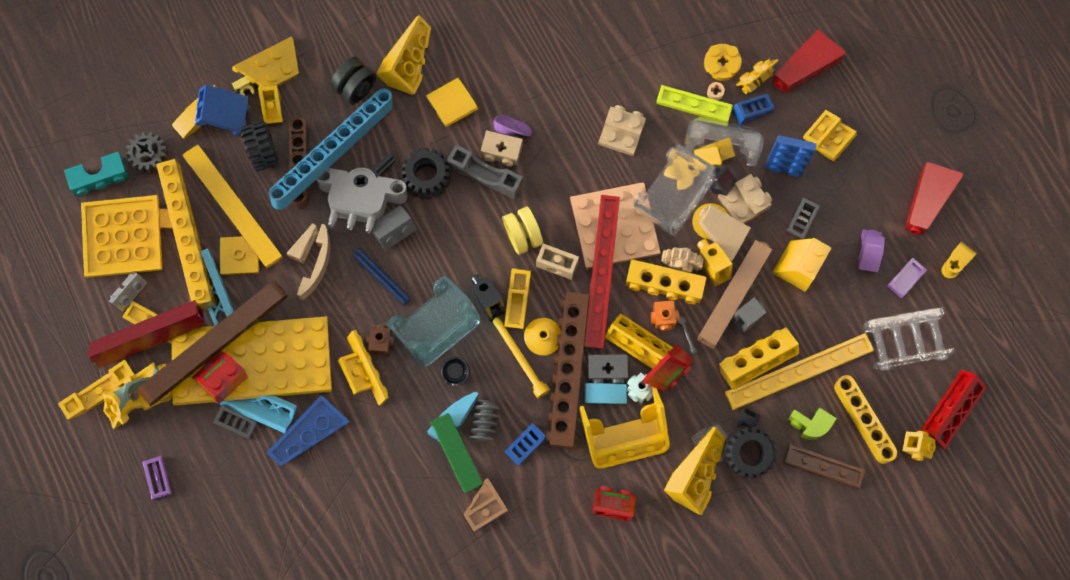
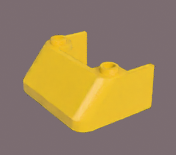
[580,388,670,469]

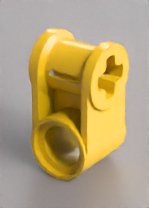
[941,242,977,279]

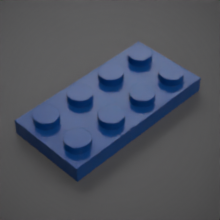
[765,135,817,177]

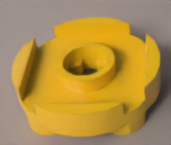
[704,44,742,81]

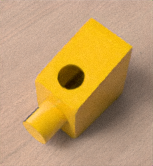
[697,239,732,287]

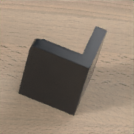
[710,164,737,196]

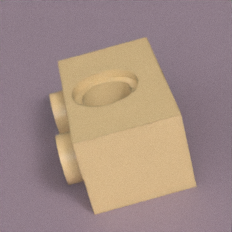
[536,244,579,280]

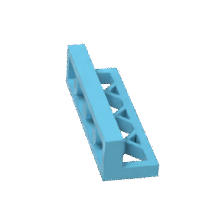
[201,249,234,326]
[215,395,297,433]

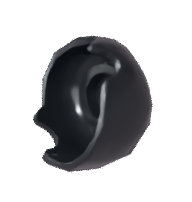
[441,356,471,386]

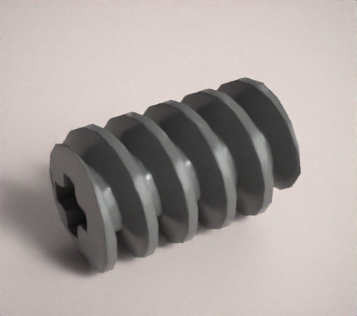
[469,399,500,442]

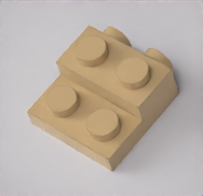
[598,105,646,156]
[718,174,772,224]

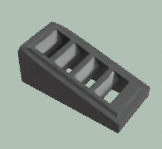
[786,197,820,239]
[212,405,257,439]

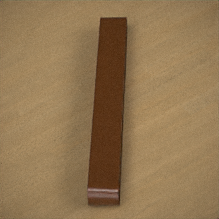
[137,281,288,406]

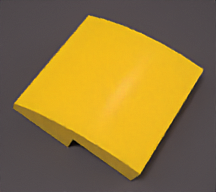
[426,78,478,127]
[803,110,857,162]

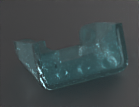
[385,275,480,367]

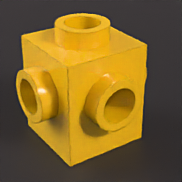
[902,431,936,461]

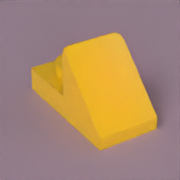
[258,85,283,124]
[693,138,735,168]

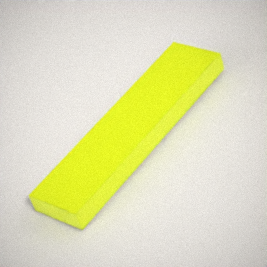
[656,85,733,124]

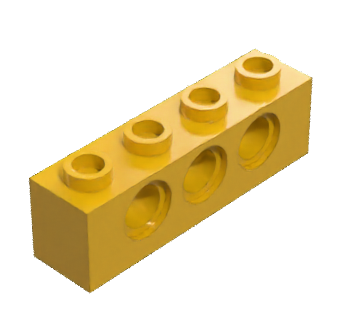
[625,259,707,305]
[719,327,799,390]

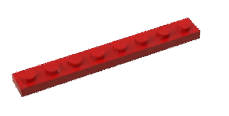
[584,195,620,349]

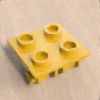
[736,59,779,94]

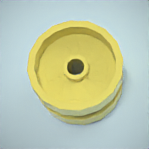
[502,206,543,255]

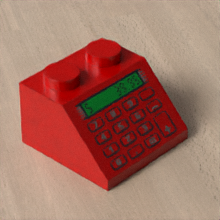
[642,344,693,392]
[191,351,248,404]
[592,486,636,522]

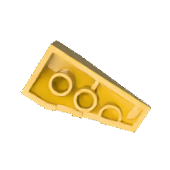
[376,15,431,95]
[664,427,726,515]

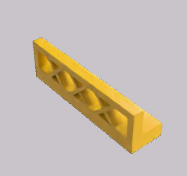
[605,314,673,369]

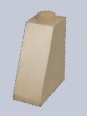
[698,205,750,261]

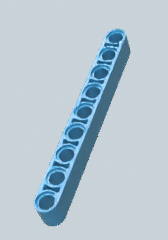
[269,89,393,210]

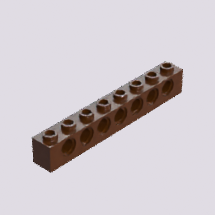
[546,292,589,450]

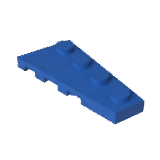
[267,395,350,466]

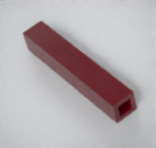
[88,300,206,368]

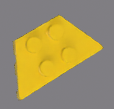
[232,36,299,87]

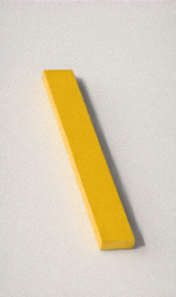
[182,145,283,268]
[725,333,874,410]

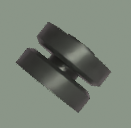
[330,56,377,105]

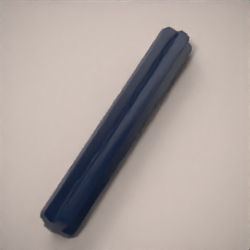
[353,248,411,306]

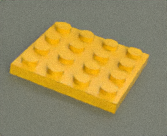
[81,195,163,278]

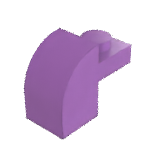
[858,229,885,272]

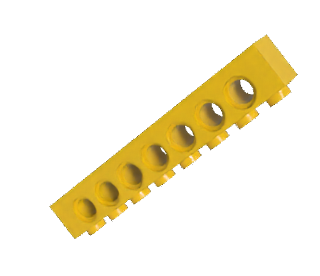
[156,159,216,310]

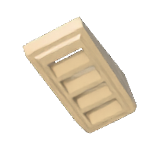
[287,223,319,264]

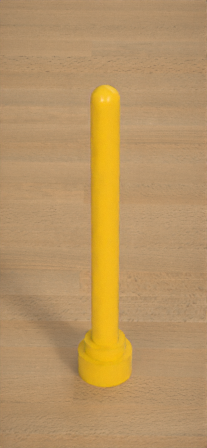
[493,318,550,399]

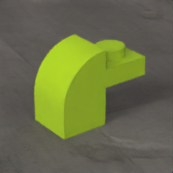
[787,408,837,440]

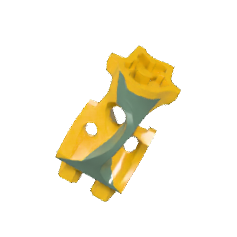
[102,363,172,429]

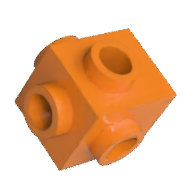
[651,300,679,331]

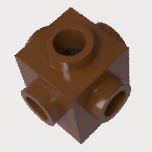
[366,325,395,356]

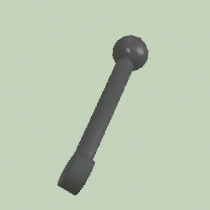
[678,317,698,354]

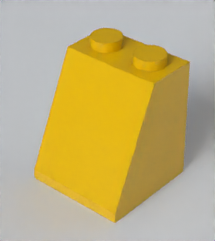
[772,238,831,292]

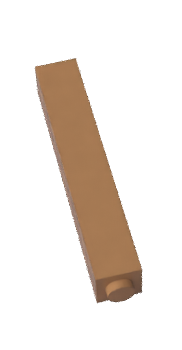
[697,240,772,350]

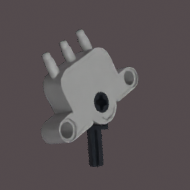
[316,154,408,233]

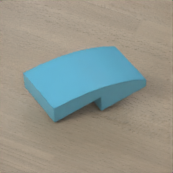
[584,383,627,404]

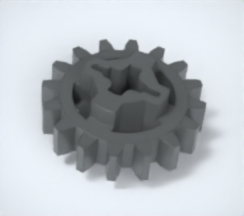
[125,132,168,172]

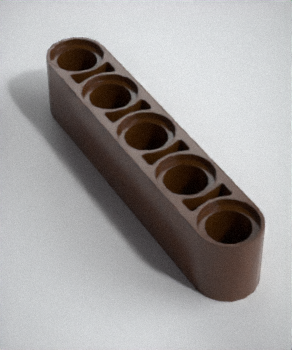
[289,116,309,209]

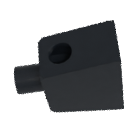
[471,274,506,322]

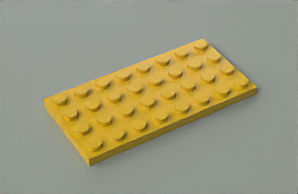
[172,316,332,406]

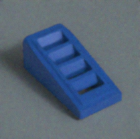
[732,94,775,124]
[505,423,546,466]

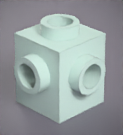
[627,373,654,404]

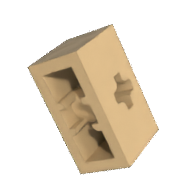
[481,130,523,166]

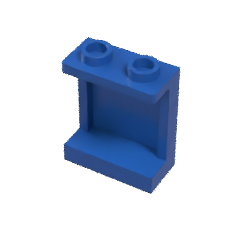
[194,84,249,136]

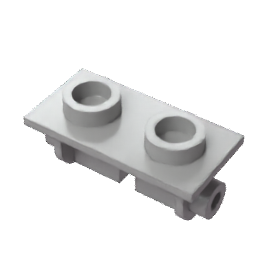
[109,272,148,312]

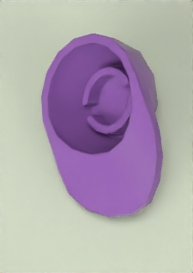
[493,115,532,136]

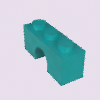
[64,151,130,196]

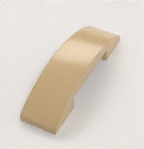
[297,224,330,300]

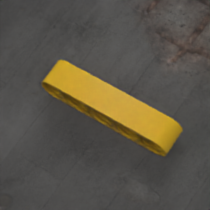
[834,375,897,464]

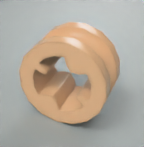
[707,82,725,101]

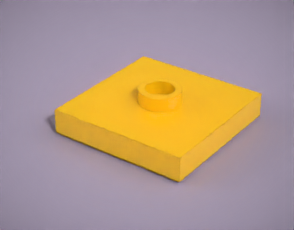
[220,236,260,276]

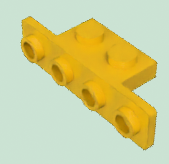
[338,330,388,405]

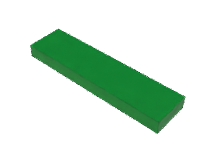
[430,413,483,493]

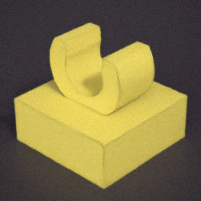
[232,76,255,95]

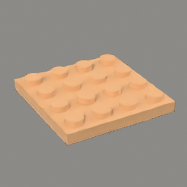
[570,182,660,270]

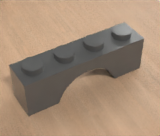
[447,145,523,200]

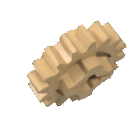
[661,247,704,272]

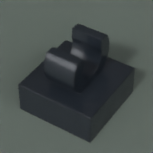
[737,407,760,428]

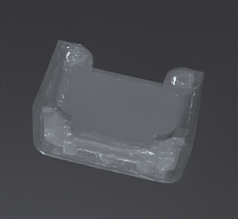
[682,117,764,167]
[633,143,716,237]

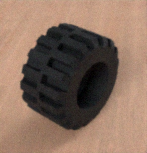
[240,120,279,172]
[402,148,450,200]
[723,428,777,478]

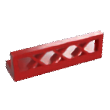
[920,370,987,449]

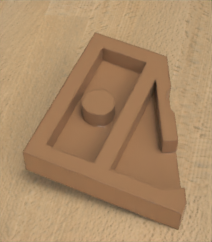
[464,478,508,532]

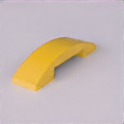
[58,360,135,420]

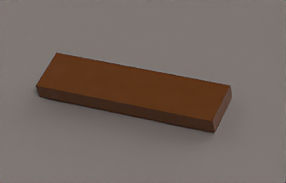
[784,444,866,489]

